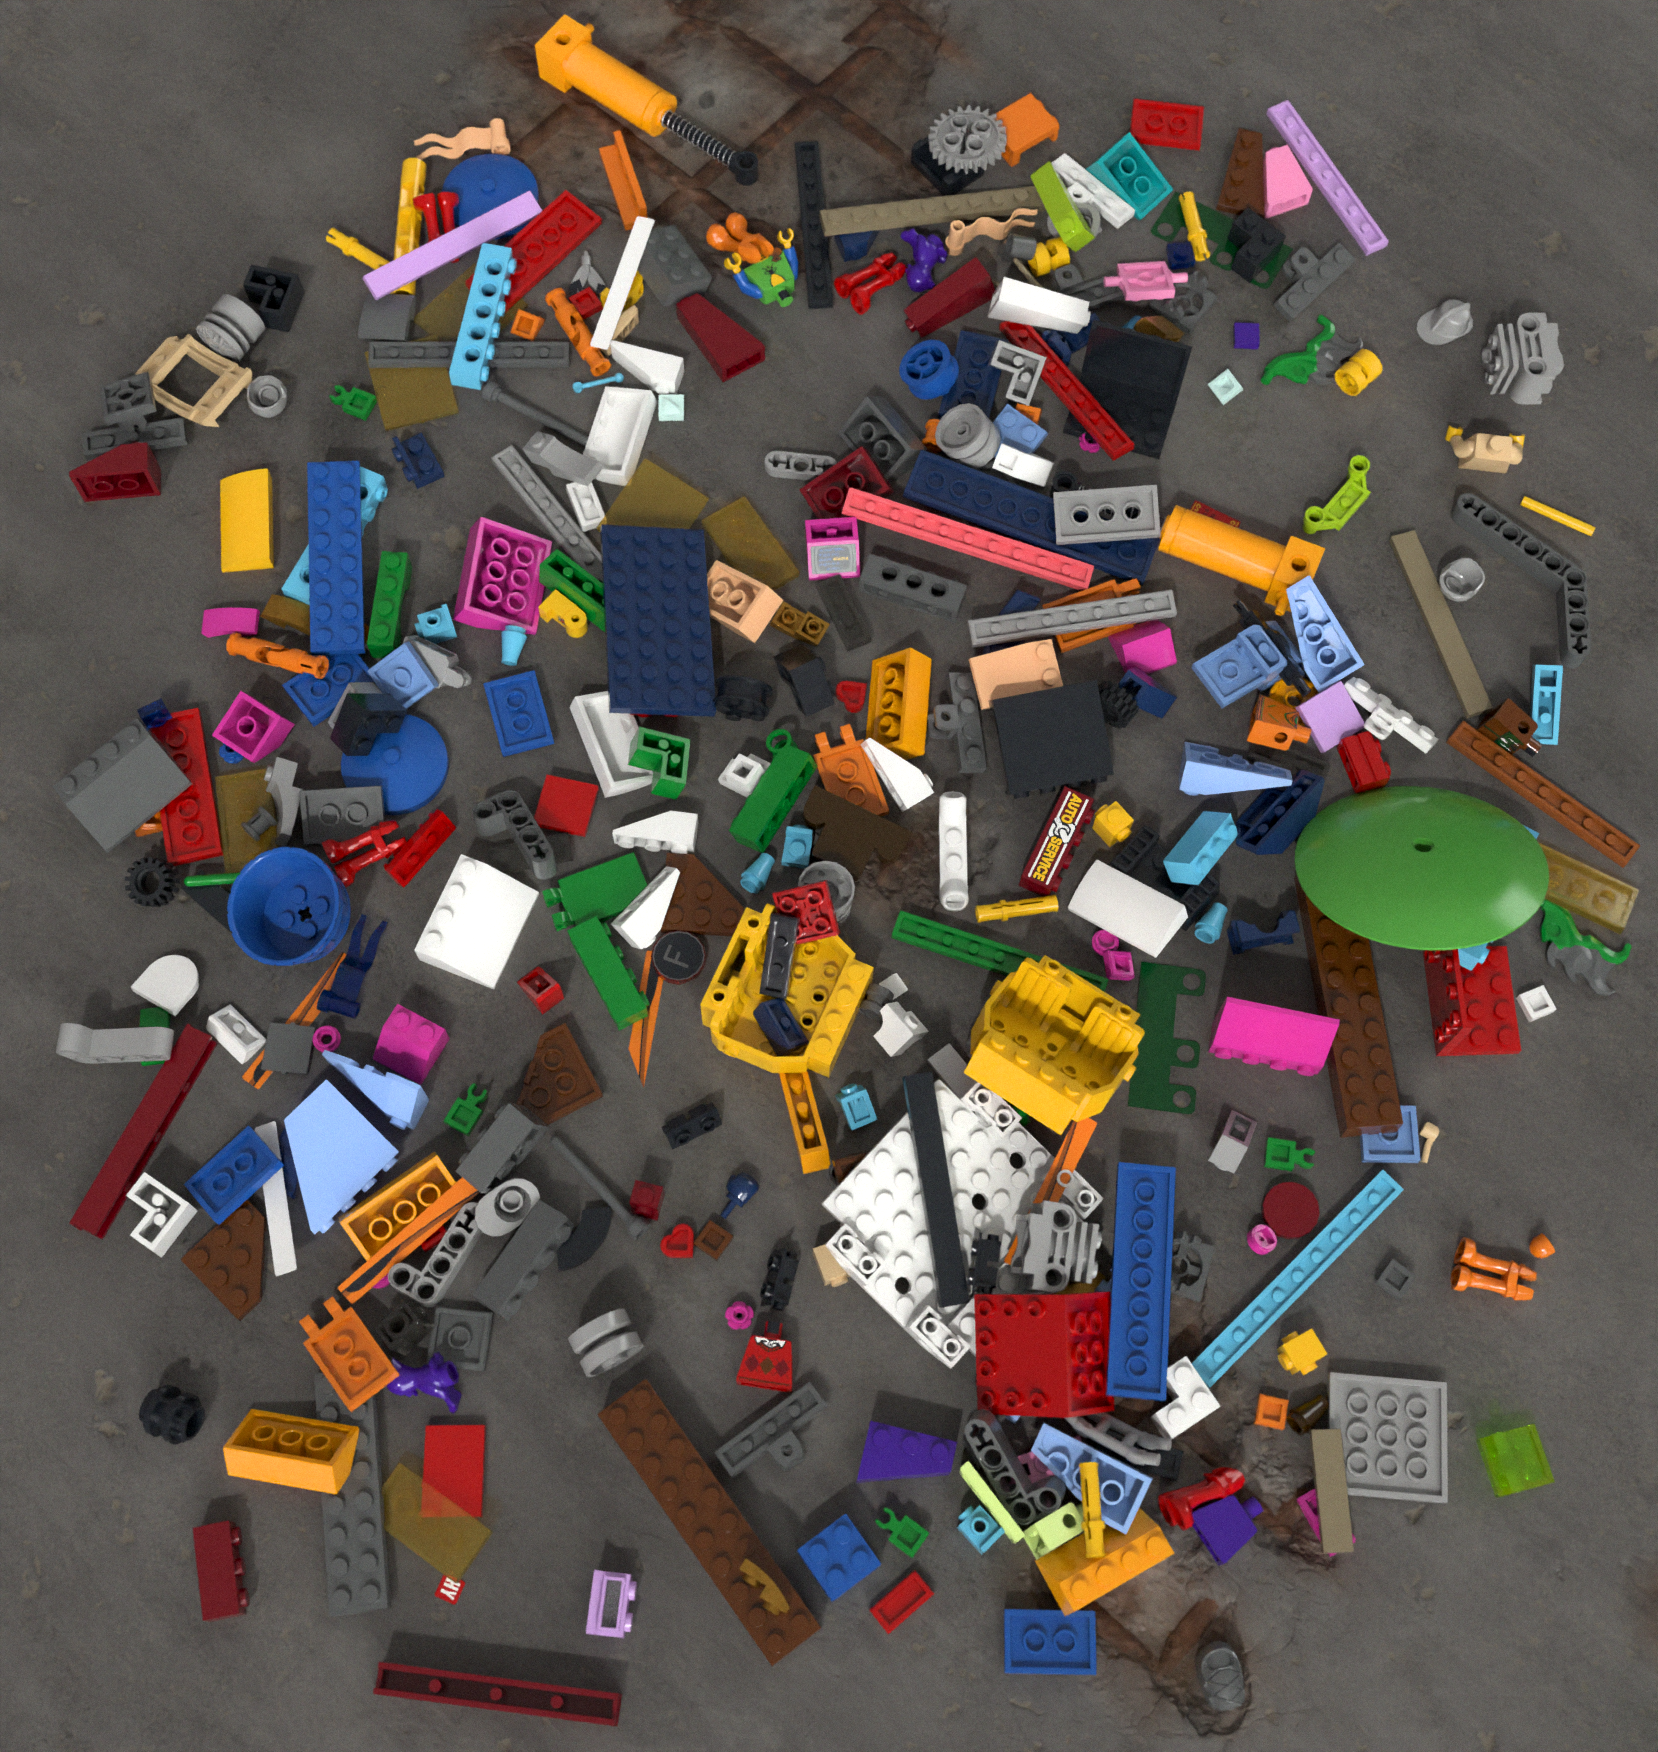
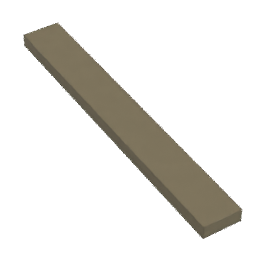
[1389,530,1493,719]

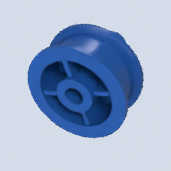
[899,340,959,400]

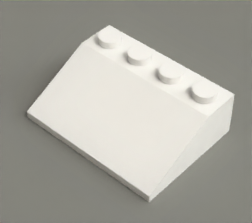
[415,854,539,989]

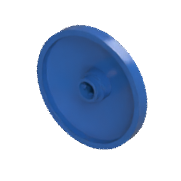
[442,154,539,240]
[341,714,449,815]

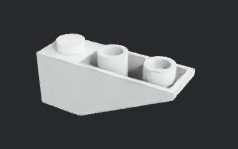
[612,811,699,854]

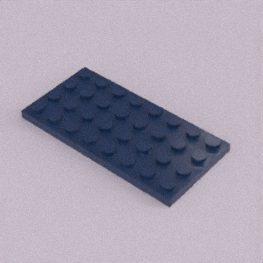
[600,524,716,717]

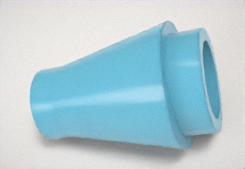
[501,625,527,666]
[740,853,775,894]
[1195,903,1228,944]

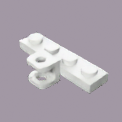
[1052,153,1135,229]
[1344,677,1439,753]

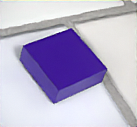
[1233,323,1260,349]

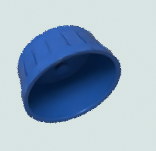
[227,847,351,966]

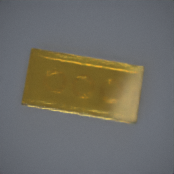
[701,496,799,591]
[215,768,279,873]
[1539,843,1639,935]
[382,1463,493,1584]

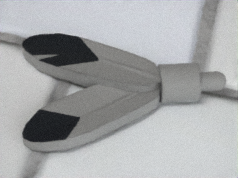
[569,251,606,297]

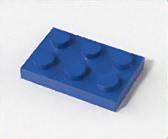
[282,654,376,727]
[483,670,554,757]
[184,1125,284,1225]
[1004,1609,1096,1675]

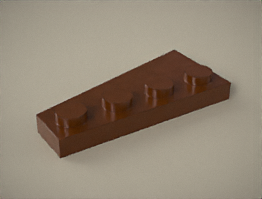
[1216,128,1265,219]

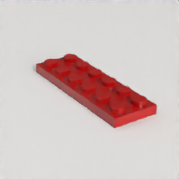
[465,190,602,314]
[146,708,224,866]

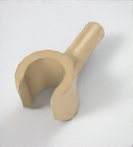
[1419,1122,1439,1163]

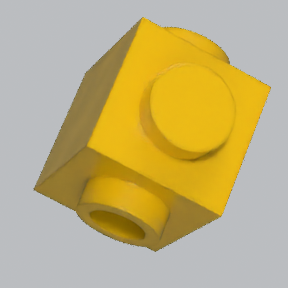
[1092,801,1134,847]
[1277,1329,1327,1375]

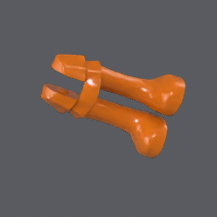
[706,212,774,264]
[1450,1237,1537,1300]

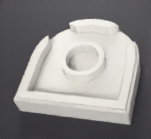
[131,955,199,1016]

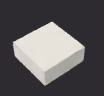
[1516,985,1556,1022]

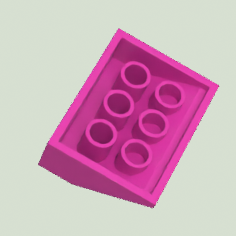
[453,517,552,635]
[1208,997,1340,1076]

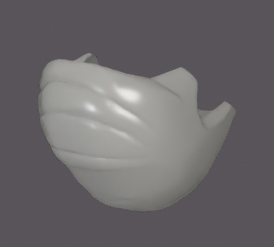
[247,375,287,418]
[1439,558,1485,602]

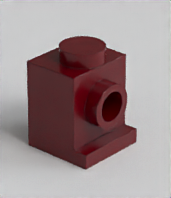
[629,1180,665,1221]

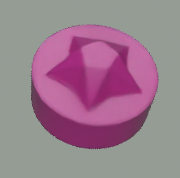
[1247,1224,1277,1255]

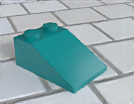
[1085,132,1173,220]

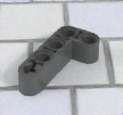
[472,790,558,880]
[965,1409,1066,1525]

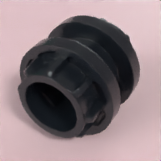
[139,1385,205,1445]

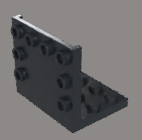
[1063,320,1192,459]

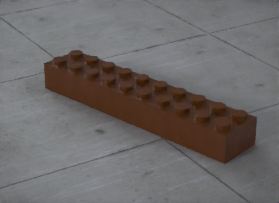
[1294,875,1403,1138]
[597,1379,821,1667]

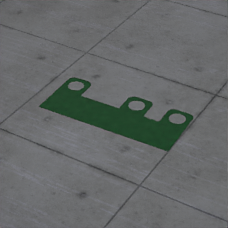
[1151,191,1293,289]
[1128,962,1206,1114]

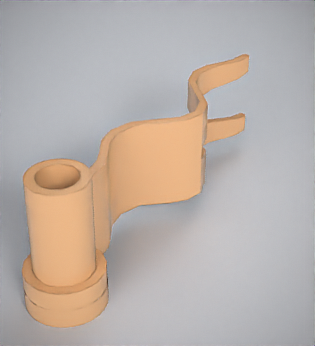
[414,118,511,160]
[944,208,1038,256]

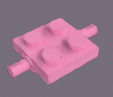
[1104,261,1188,301]

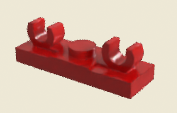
[384,809,456,888]

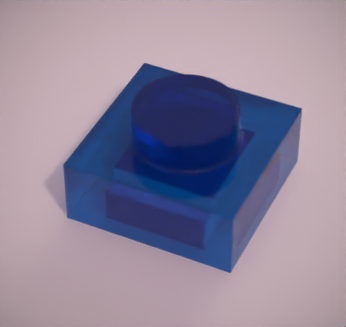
[1166,241,1196,270]
[137,698,172,728]

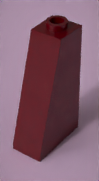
[903,257,995,338]
[676,293,765,382]

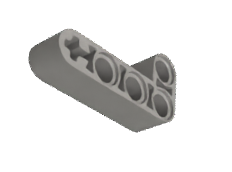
[56,1023,174,1064]
[388,1202,483,1308]

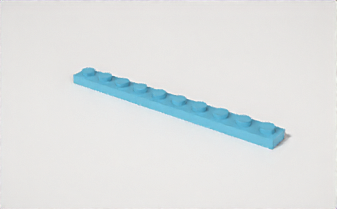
[1191,1170,1404,1389]

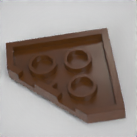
[661,853,744,936]
[516,1023,603,1125]
[180,1200,267,1321]

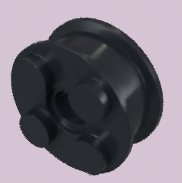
[712,675,773,721]

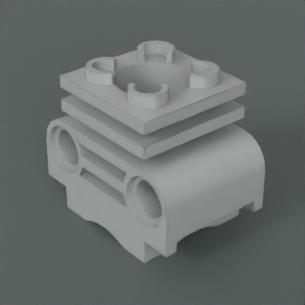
[1482,312,1564,405]
[1009,1200,1102,1292]

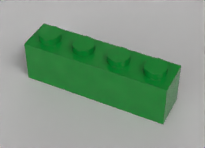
[539,549,605,632]
[567,916,650,1031]

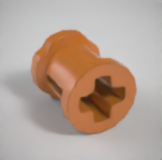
[921,419,942,453]

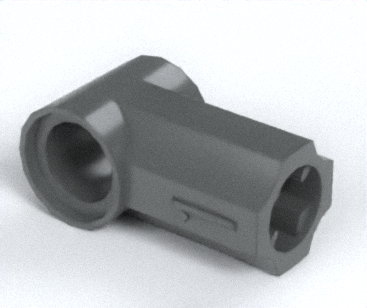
[997,234,1037,262]

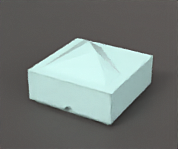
[1208,369,1243,405]
[659,394,684,421]

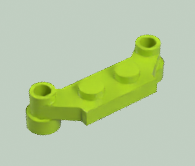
[1302,455,1371,534]

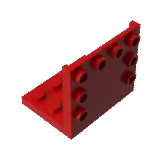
[1423,946,1521,1056]
[974,1291,1115,1418]

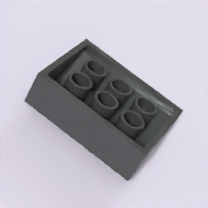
[52,718,192,853]

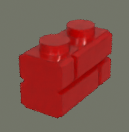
[1337,731,1391,794]

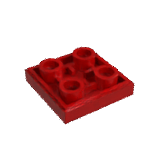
[534,775,599,837]
[772,880,840,945]

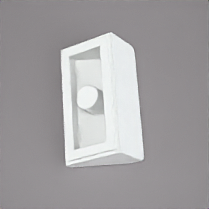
[206,1004,266,1064]

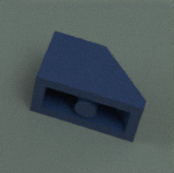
[834,230,880,262]

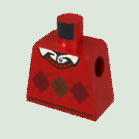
[736,1321,792,1393]

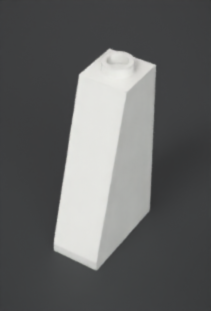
[988,277,1091,333]

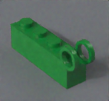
[729,729,818,853]

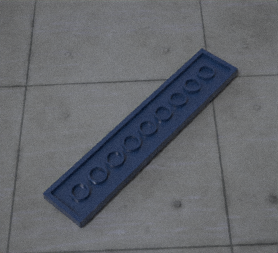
[903,450,1160,586]

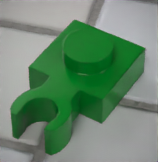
[329,385,377,421]
[444,1083,488,1136]
[1263,1137,1315,1171]
[875,1508,930,1559]

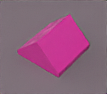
[1108,620,1177,674]

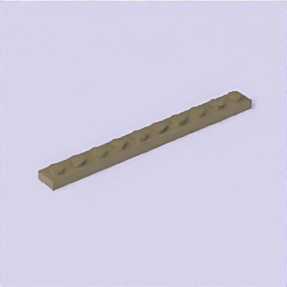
[819,186,1047,236]

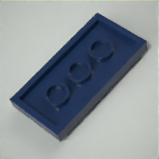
[938,330,1009,419]

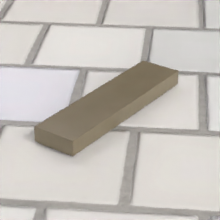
[1309,1429,1354,1553]

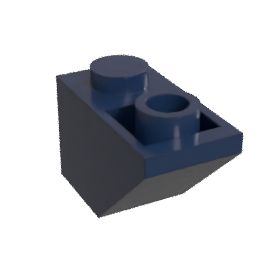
[1118,667,1178,719]

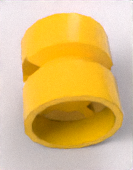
[1027,236,1070,277]
[1334,349,1383,396]

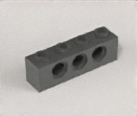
[859,554,967,623]

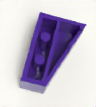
[856,1421,957,1483]

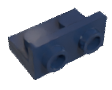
[391,433,445,489]

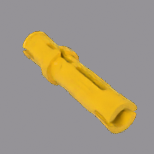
[1179,192,1210,261]
[326,228,390,270]
[975,894,1058,923]
[1079,1462,1105,1558]

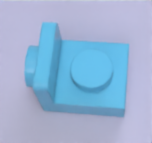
[782,825,813,869]
[835,1083,878,1130]

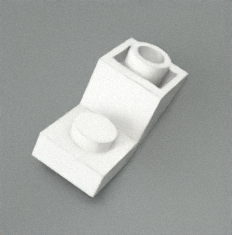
[992,444,1054,486]

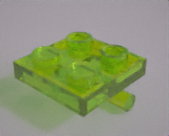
[1476,1424,1555,1498]

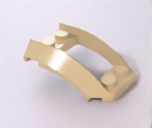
[135,334,252,427]

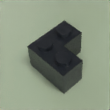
[1227,207,1286,283]
[243,264,304,333]
[774,644,835,717]
[330,693,407,756]

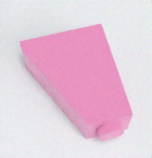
[1263,145,1313,219]

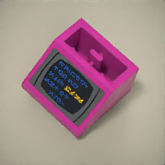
[805,517,860,581]

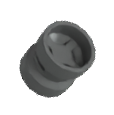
[858,984,894,1021]

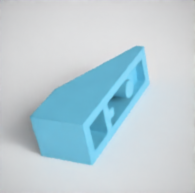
[1530,665,1563,745]

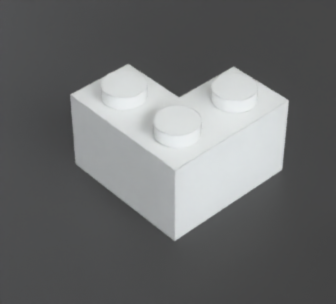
[126,1172,198,1258]
[1150,1356,1220,1440]

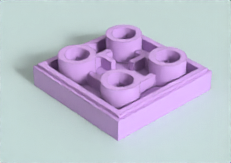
[1295,681,1364,753]

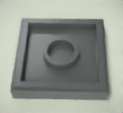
[426,1306,493,1372]

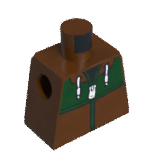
[1476,698,1542,757]

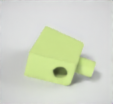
[1023,1502,1084,1560]

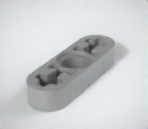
[765,451,837,481]

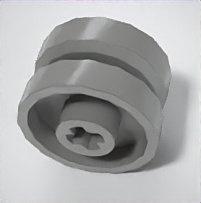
[935,403,1001,469]
[568,1309,644,1377]

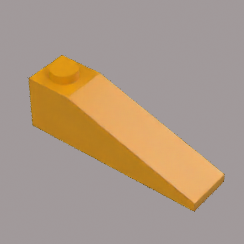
[779,1072,830,1174]

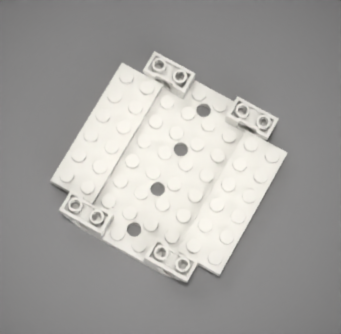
[821,1079,1104,1368]

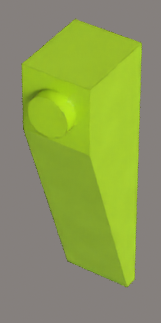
[1030,161,1095,253]

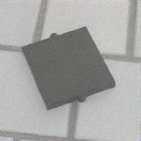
[261,1022,316,1075]

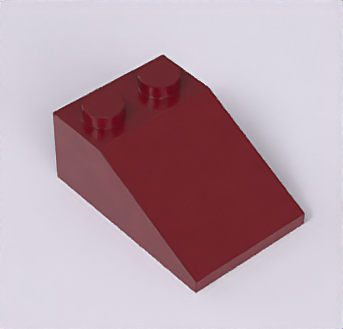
[69,442,161,502]
[799,446,894,519]

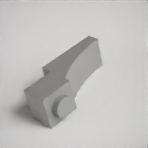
[523,431,602,486]
[263,757,303,847]

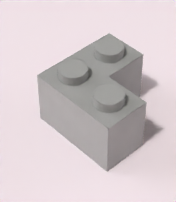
[988,340,1046,406]

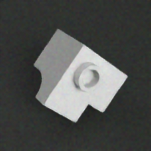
[718,753,771,797]
[874,1002,929,1057]

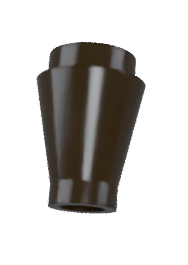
[1286,1394,1329,1436]

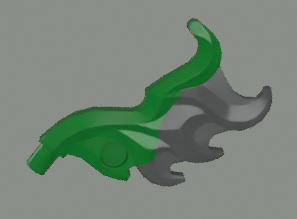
[1260,315,1363,385]
[1540,895,1632,996]

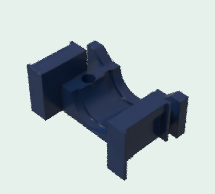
[1042,309,1102,367]
[1226,909,1300,955]

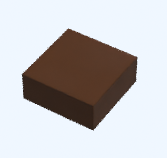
[693,1220,733,1261]

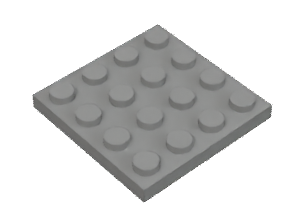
[1327,1372,1448,1504]

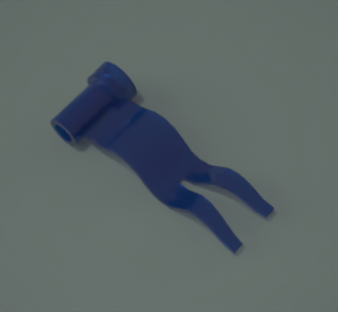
[317,914,388,1019]

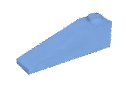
[1286,575,1365,693]
[1179,742,1293,796]
[322,1050,429,1130]
[1031,1423,1153,1534]

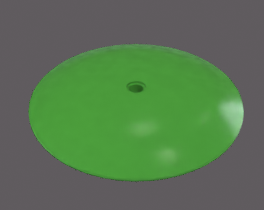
[1294,786,1549,950]

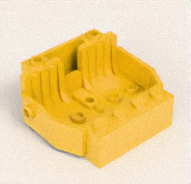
[700,903,874,1078]
[964,955,1145,1135]

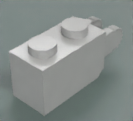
[402,635,473,689]

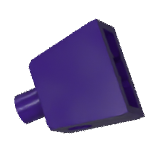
[1192,1495,1263,1566]

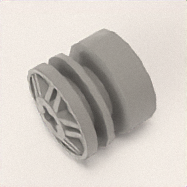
[196,294,265,362]
[798,861,855,926]

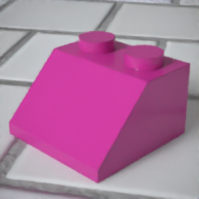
[212,691,295,763]
[372,1004,450,1085]

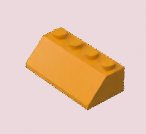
[865,647,932,760]
[339,1151,456,1261]
[223,1409,359,1494]
[1035,1508,1175,1616]

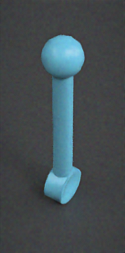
[573,373,624,393]

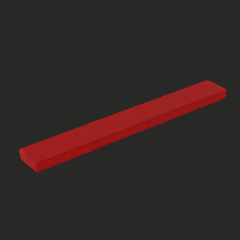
[999,321,1134,461]

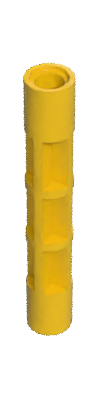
[390,158,426,295]

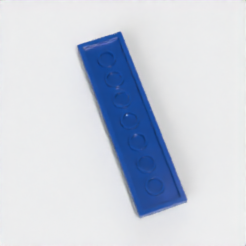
[307,461,365,655]
[1105,1162,1176,1401]

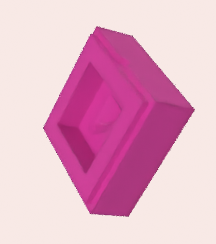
[1103,950,1135,981]

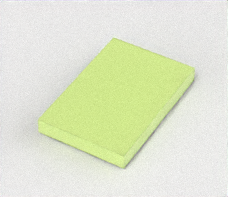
[959,1461,1025,1544]

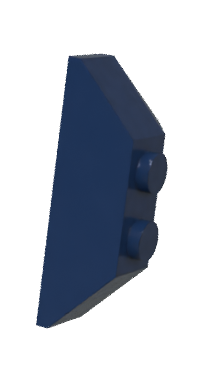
[1236,769,1325,855]

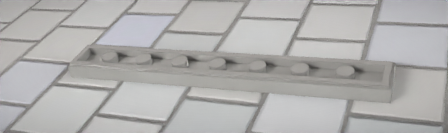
[491,445,603,583]
[967,590,1177,648]

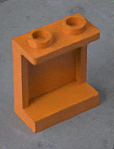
[995,93,1059,167]

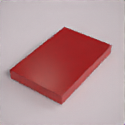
[1130,99,1204,151]
[421,1425,486,1518]

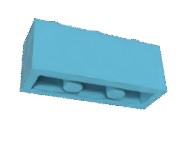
[1163,811,1238,885]

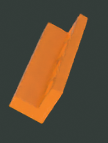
[599,130,648,231]

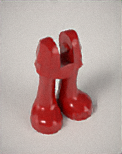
[412,192,460,263]
[834,252,907,315]
[322,820,407,888]
[1158,1467,1245,1531]

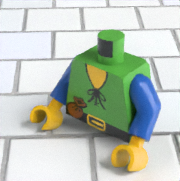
[724,228,798,307]

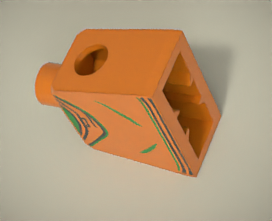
[1247,695,1312,751]

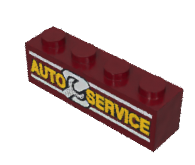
[1019,786,1096,897]

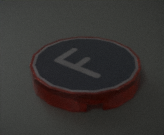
[651,930,706,985]

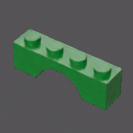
[367,551,413,659]

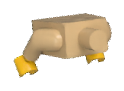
[1445,425,1525,474]

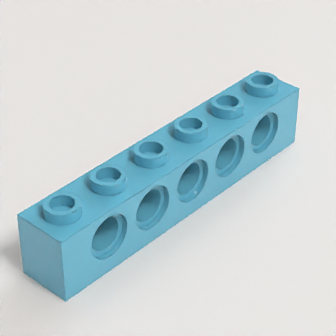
[449,243,517,390]
[281,466,388,605]

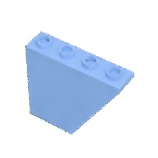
[284,1079,399,1234]

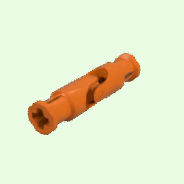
[545,288,611,377]
[226,632,329,679]

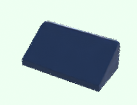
[753,998,809,1057]

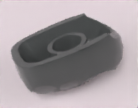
[1195,1641,1245,1711]

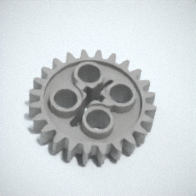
[928,105,1007,174]

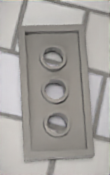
[1053,485,1161,545]

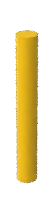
[1520,496,1596,536]

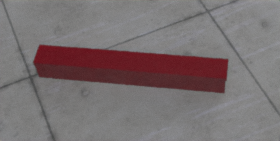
[69,1023,218,1240]
[373,1662,622,1726]

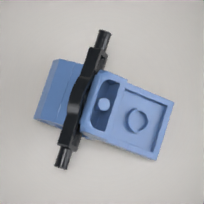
[1192,599,1311,708]

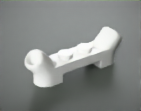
[938,791,969,912]

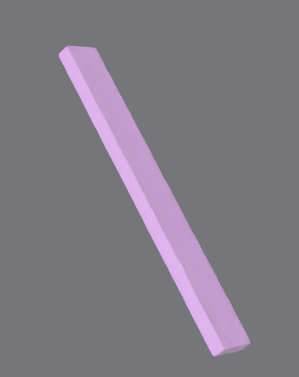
[1266,100,1389,255]
[363,191,542,300]

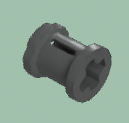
[240,806,277,842]

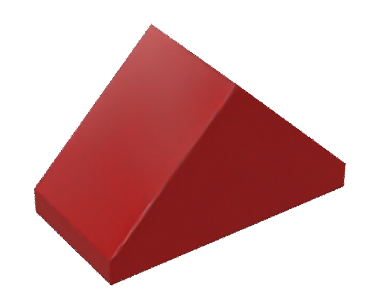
[517,966,564,1015]

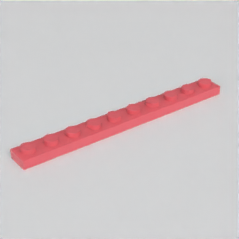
[841,487,1094,591]

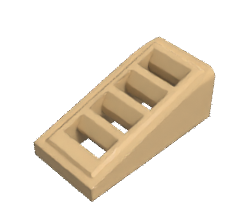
[601,305,639,357]

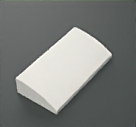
[583,386,657,487]
[570,691,653,798]
[1068,860,1188,958]

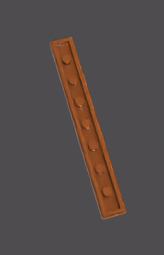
[1446,721,1640,868]

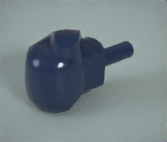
[720,1172,759,1219]

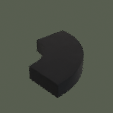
[557,1207,612,1272]

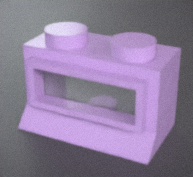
[586,1570,637,1638]

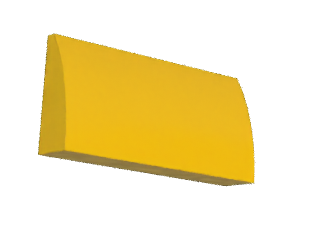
[220,468,274,573]

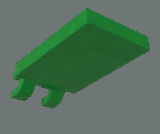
[542,852,648,931]

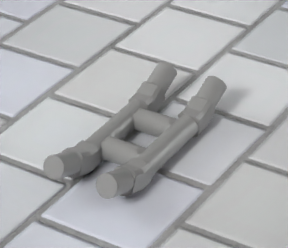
[1065,1412,1172,1466]

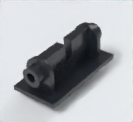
[661,1102,723,1150]
[967,1232,1002,1294]
[760,1248,799,1311]

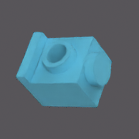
[415,604,457,644]
[957,1505,1005,1555]

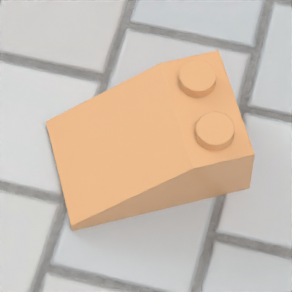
[707,560,783,643]
[969,639,1063,710]

